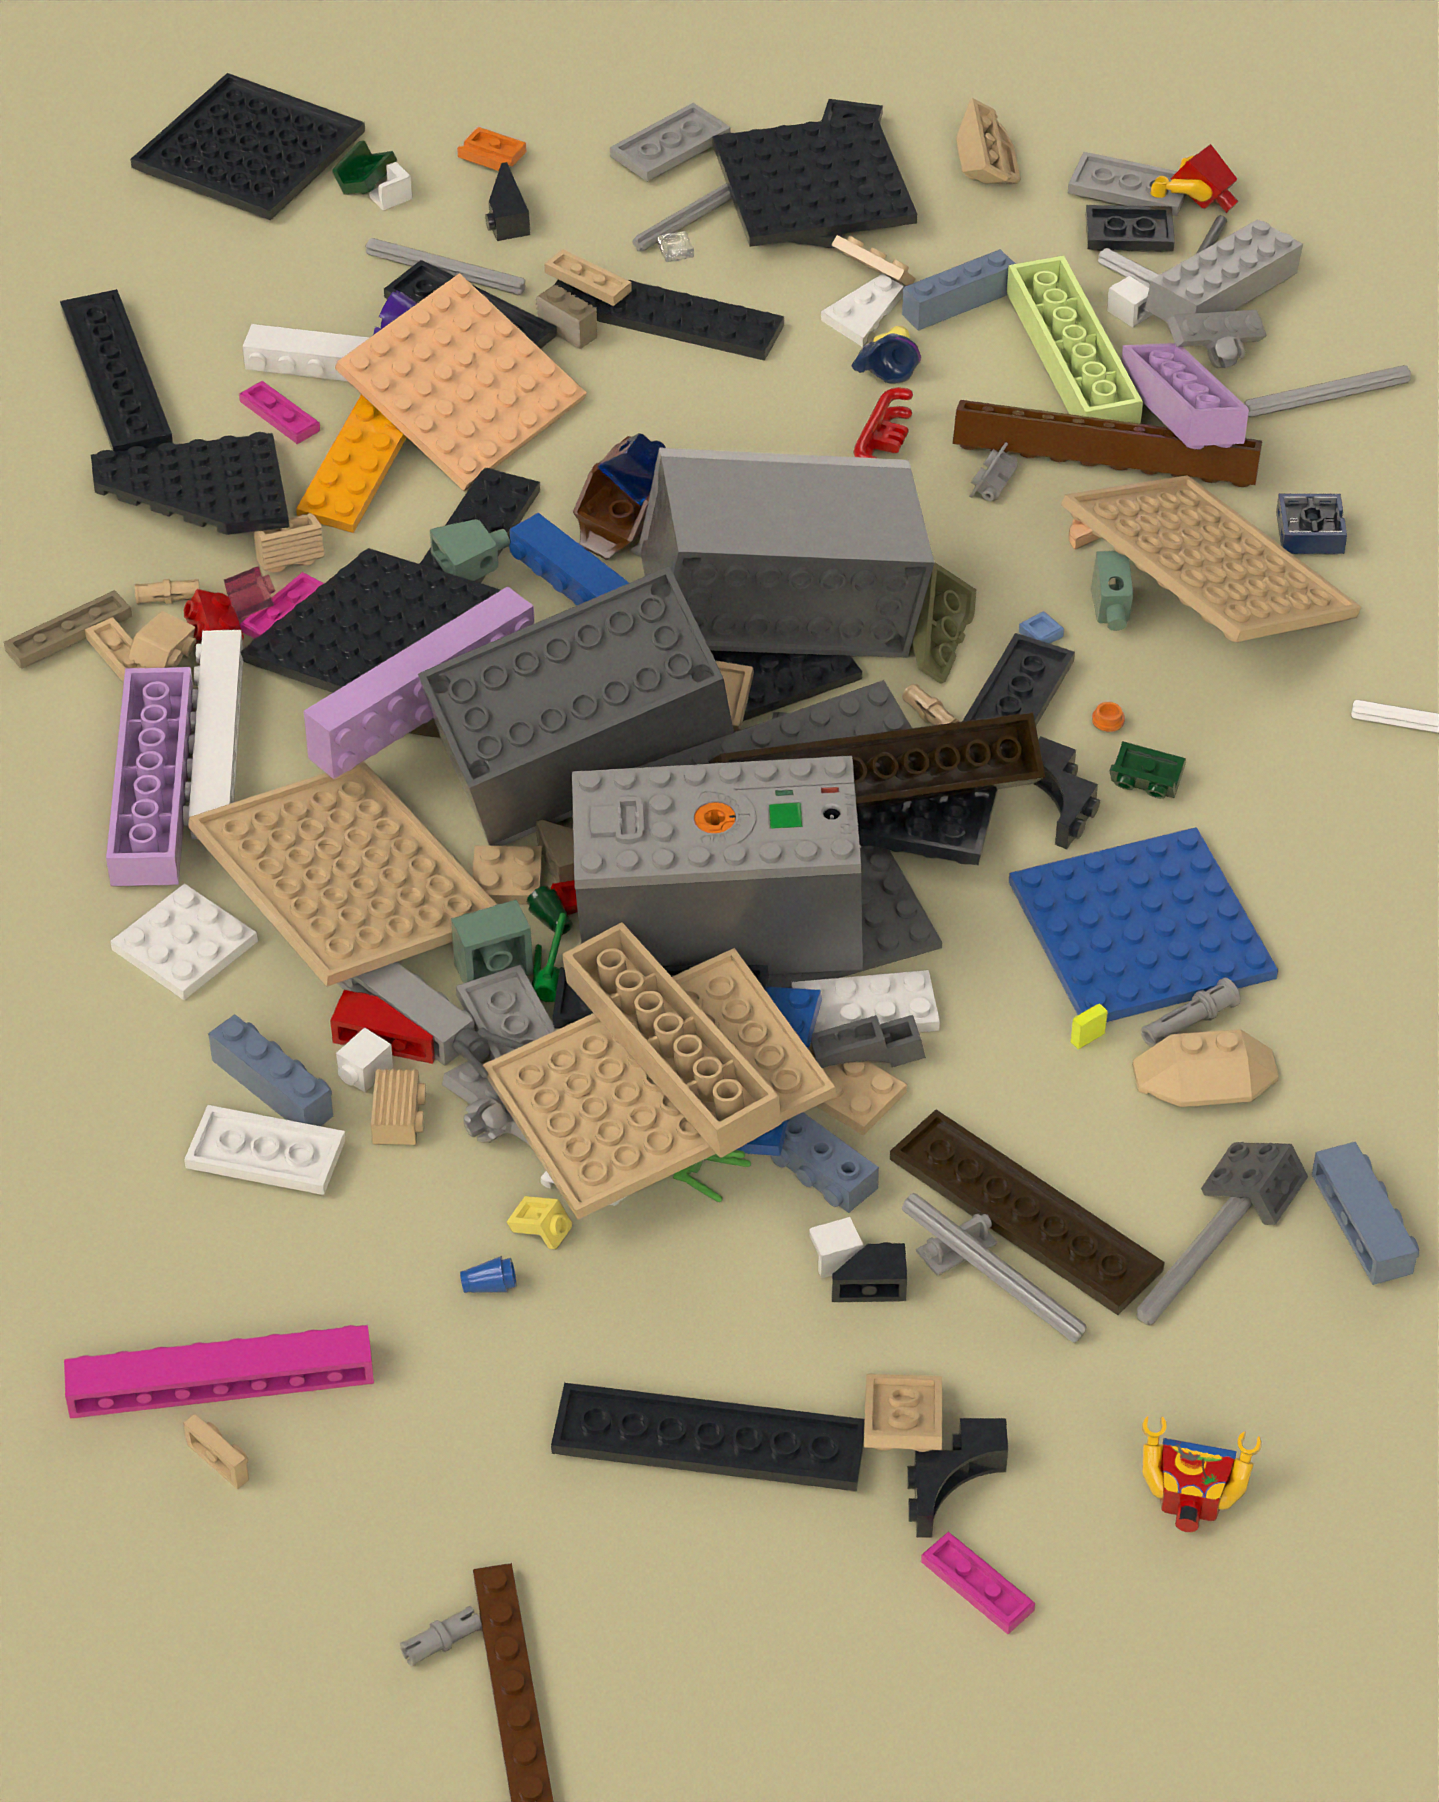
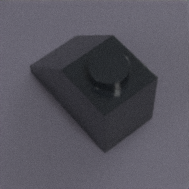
[831,1242,907,1302]

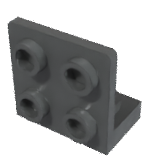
[1201,1142,1308,1225]

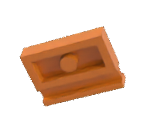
[457,127,527,171]

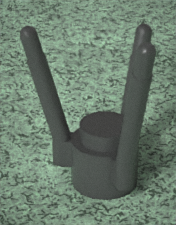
[453,1027,525,1078]

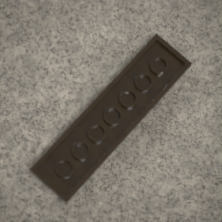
[890,1109,1165,1315]

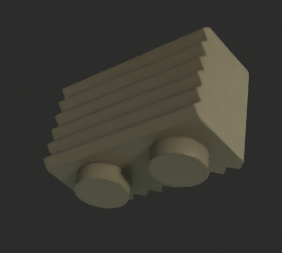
[536,285,597,349]

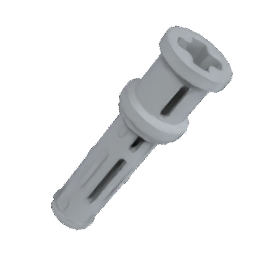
[1141,977,1241,1047]

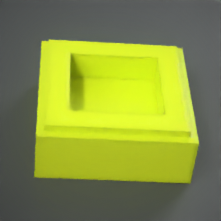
[1070,1003,1107,1050]

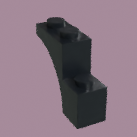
[1033,736,1100,849]
[907,1418,1008,1538]

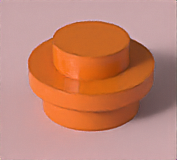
[1092,702,1125,732]

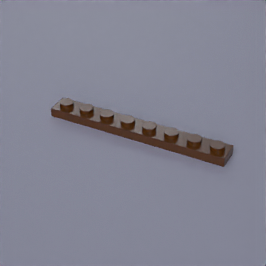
[473,1563,554,1802]

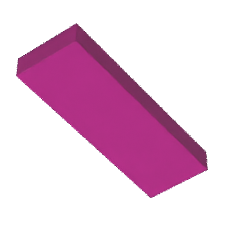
[239,381,320,444]
[240,572,324,639]
[921,1531,1035,1634]

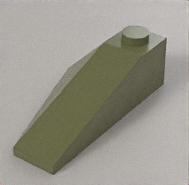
[912,562,977,684]

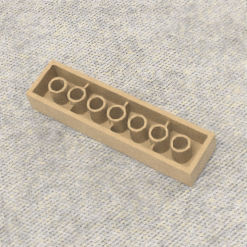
[562,922,782,1158]

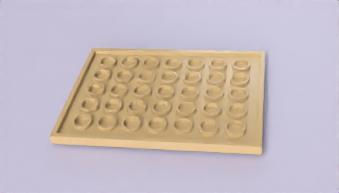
[1061,475,1361,642]
[188,761,497,987]
[482,948,836,1219]

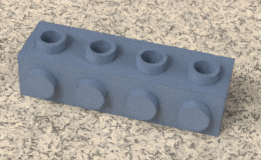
[902,249,1016,331]
[208,1014,333,1126]
[770,1112,879,1213]
[1311,1141,1419,1285]

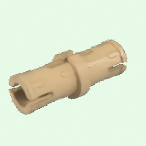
[135,579,200,604]
[902,684,960,725]

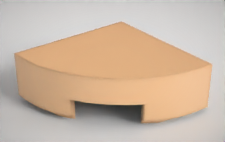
[1069,519,1100,549]

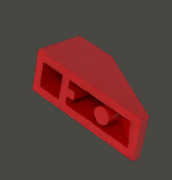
[330,989,435,1064]

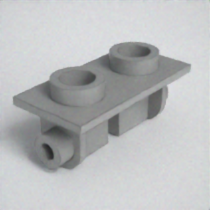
[969,442,1018,501]
[916,1214,997,1276]

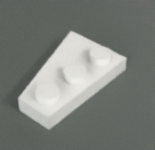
[821,273,904,347]

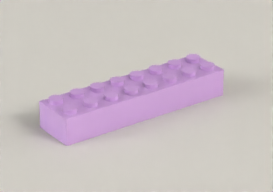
[303,586,534,779]
[106,667,193,886]

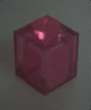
[224,566,276,619]

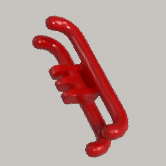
[853,387,913,458]

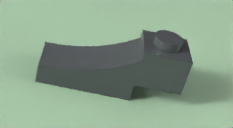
[811,1015,926,1068]

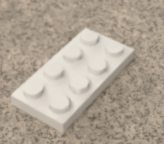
[791,970,940,1033]
[184,1105,346,1195]

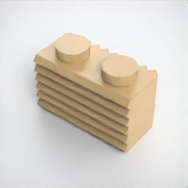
[254,513,325,572]
[128,610,196,668]
[371,1069,426,1145]

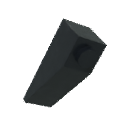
[485,162,530,241]

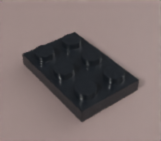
[1085,205,1175,252]

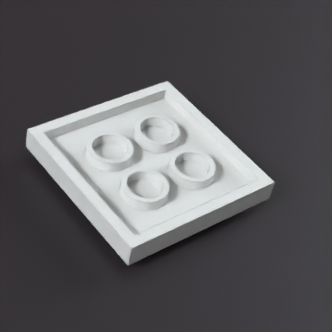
[110,883,258,1000]

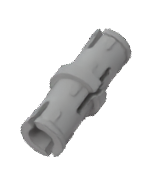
[400,1606,482,1666]

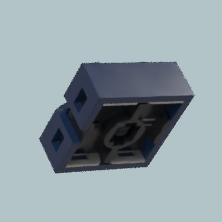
[1276,493,1347,554]

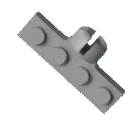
[1166,310,1267,369]
[442,1061,530,1145]

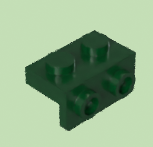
[332,140,398,194]
[1109,741,1186,799]

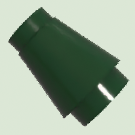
[527,886,573,935]

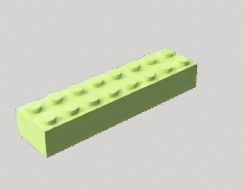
[1007,256,1143,424]

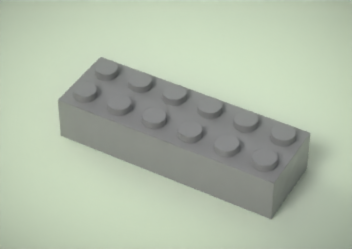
[1145,219,1303,322]

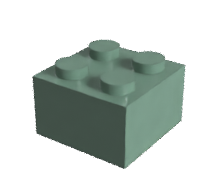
[451,899,533,983]

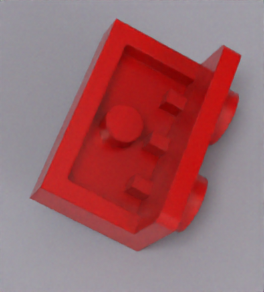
[184,589,244,649]

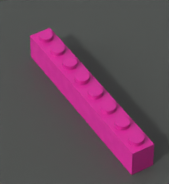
[64,1325,374,1419]

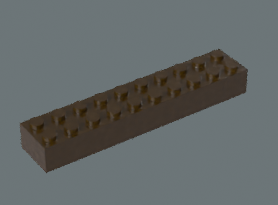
[708,712,1046,809]

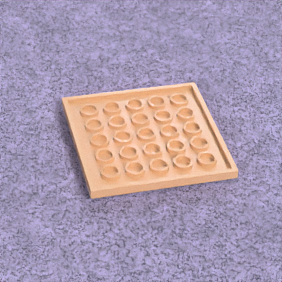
[335,273,587,491]

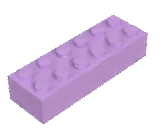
[1121,343,1249,449]

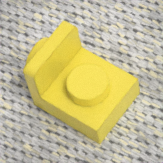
[507,1196,572,1249]

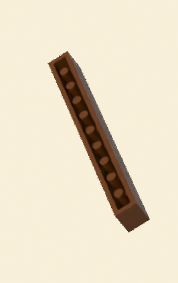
[952,399,1263,487]

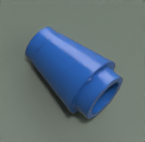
[460,1256,517,1293]

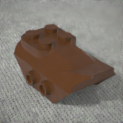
[573,436,663,560]

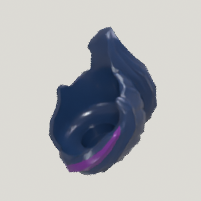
[851,333,921,384]

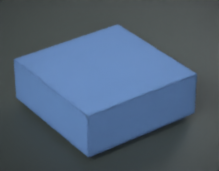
[1019,611,1064,644]

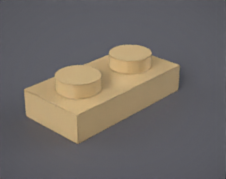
[183,1414,249,1489]

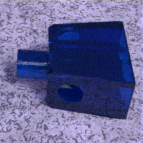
[597,433,666,506]

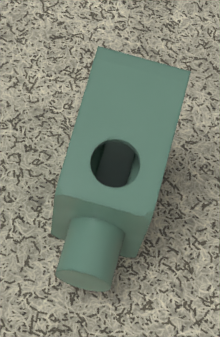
[430,519,510,581]
[1091,551,1133,631]

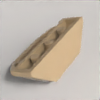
[956,98,1021,184]
[1132,1029,1279,1107]

